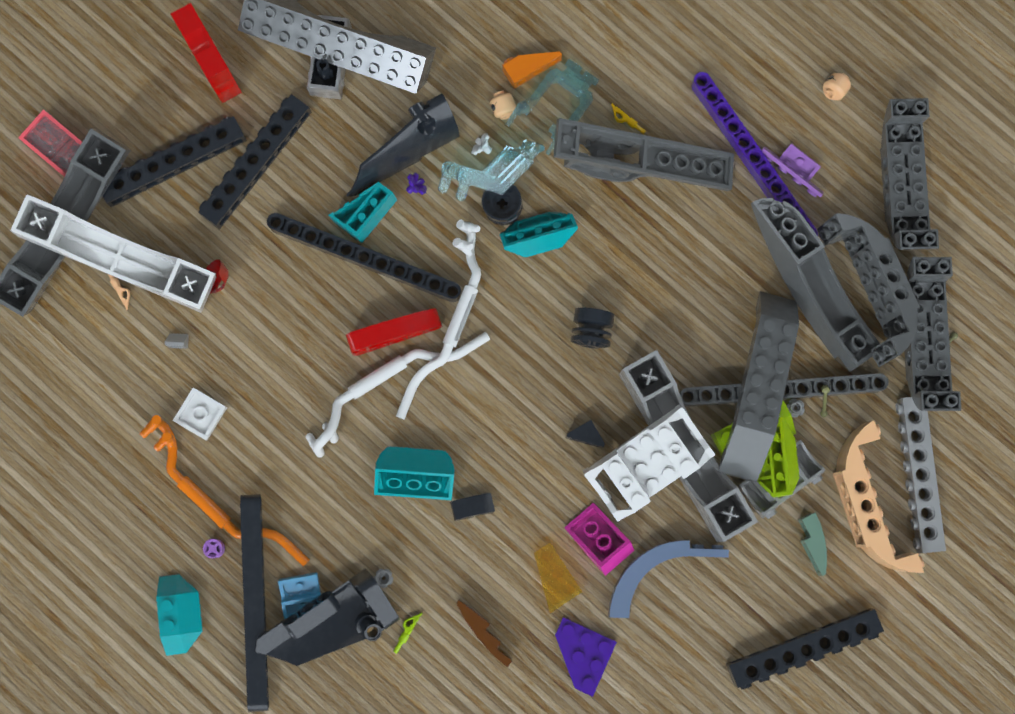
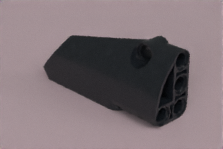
[346,93,460,197]
[255,568,400,666]

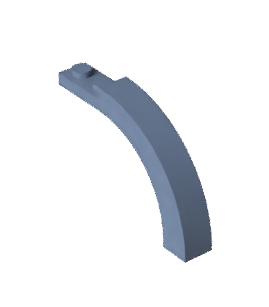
[608,540,729,618]

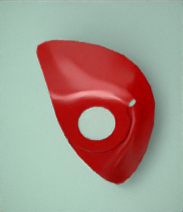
[205,259,229,293]

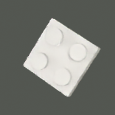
[173,388,227,441]

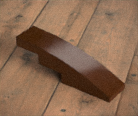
[456,599,512,668]

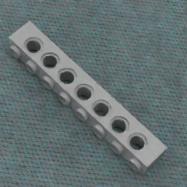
[895,397,946,553]

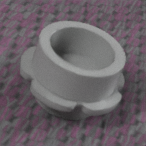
[786,399,805,417]
[374,569,393,588]

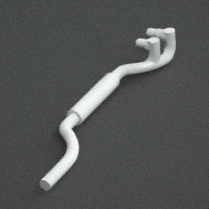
[306,332,490,457]

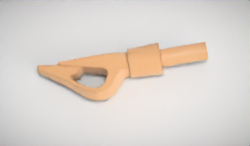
[108,274,130,310]

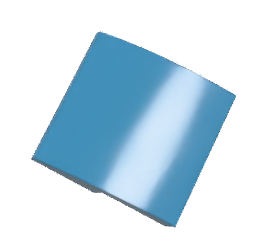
[278,572,321,619]

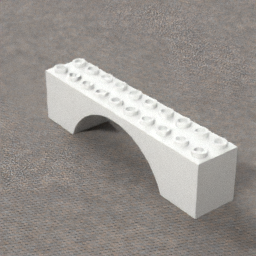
[10,194,216,312]

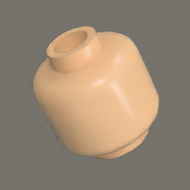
[823,73,851,101]
[490,91,517,120]

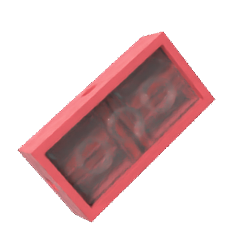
[18,109,82,177]

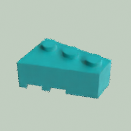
[328,182,397,243]

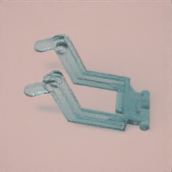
[506,59,599,155]
[438,140,545,201]

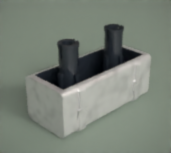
[307,15,352,99]

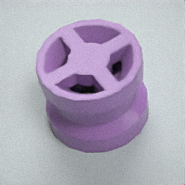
[203,539,225,558]

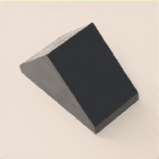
[566,420,605,449]

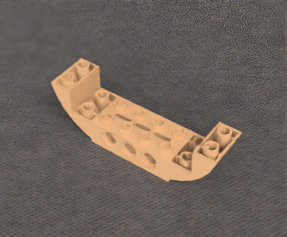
[833,420,925,573]

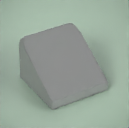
[165,333,189,349]

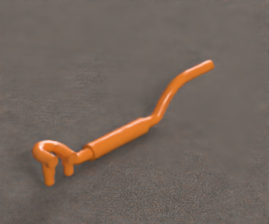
[140,415,310,567]

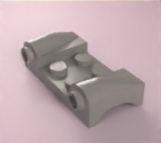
[738,440,825,519]

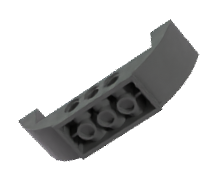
[880,98,939,250]
[818,213,920,367]
[904,257,962,411]

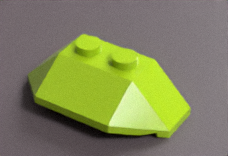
[757,417,800,498]

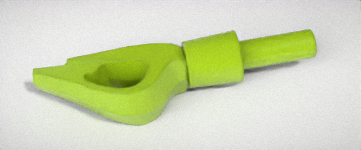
[393,613,423,654]

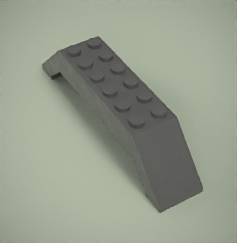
[718,291,799,482]

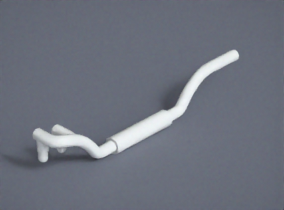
[396,219,481,420]

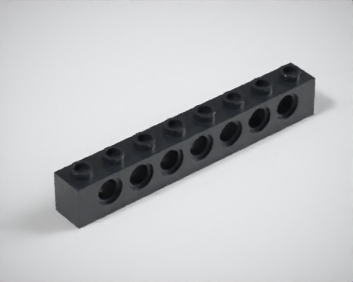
[198,94,312,230]
[103,116,247,208]
[726,608,884,690]

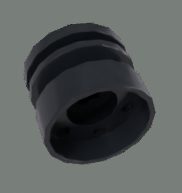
[482,181,523,226]
[570,308,615,349]

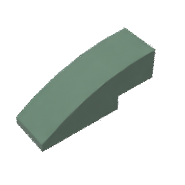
[798,512,827,576]

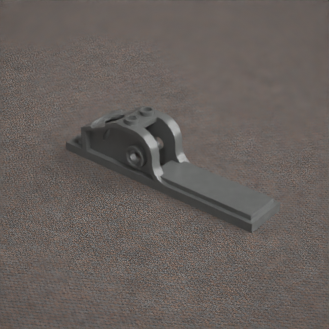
[553,118,734,191]

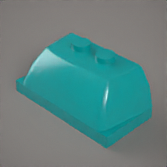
[374,446,455,500]

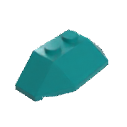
[499,212,578,258]
[156,574,203,656]

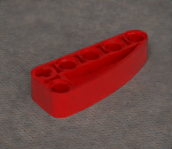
[346,308,443,356]

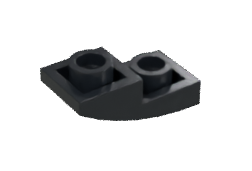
[450,493,495,521]

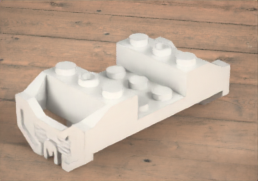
[583,404,715,522]

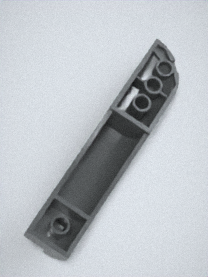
[751,198,880,372]

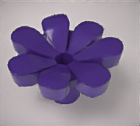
[406,172,427,195]

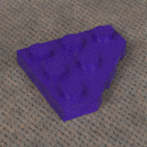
[555,617,617,697]

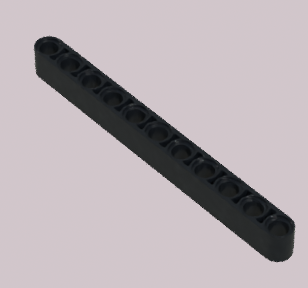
[267,213,461,302]
[240,494,269,712]

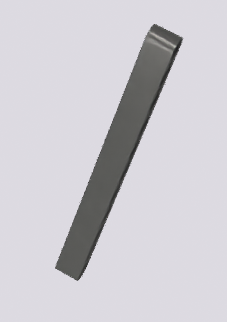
[679,374,889,407]

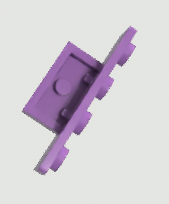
[762,143,824,197]

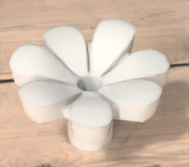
[471,133,492,155]

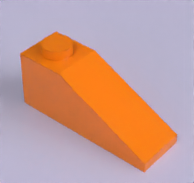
[502,51,562,89]

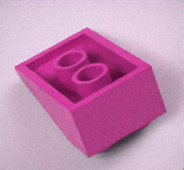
[564,503,635,576]

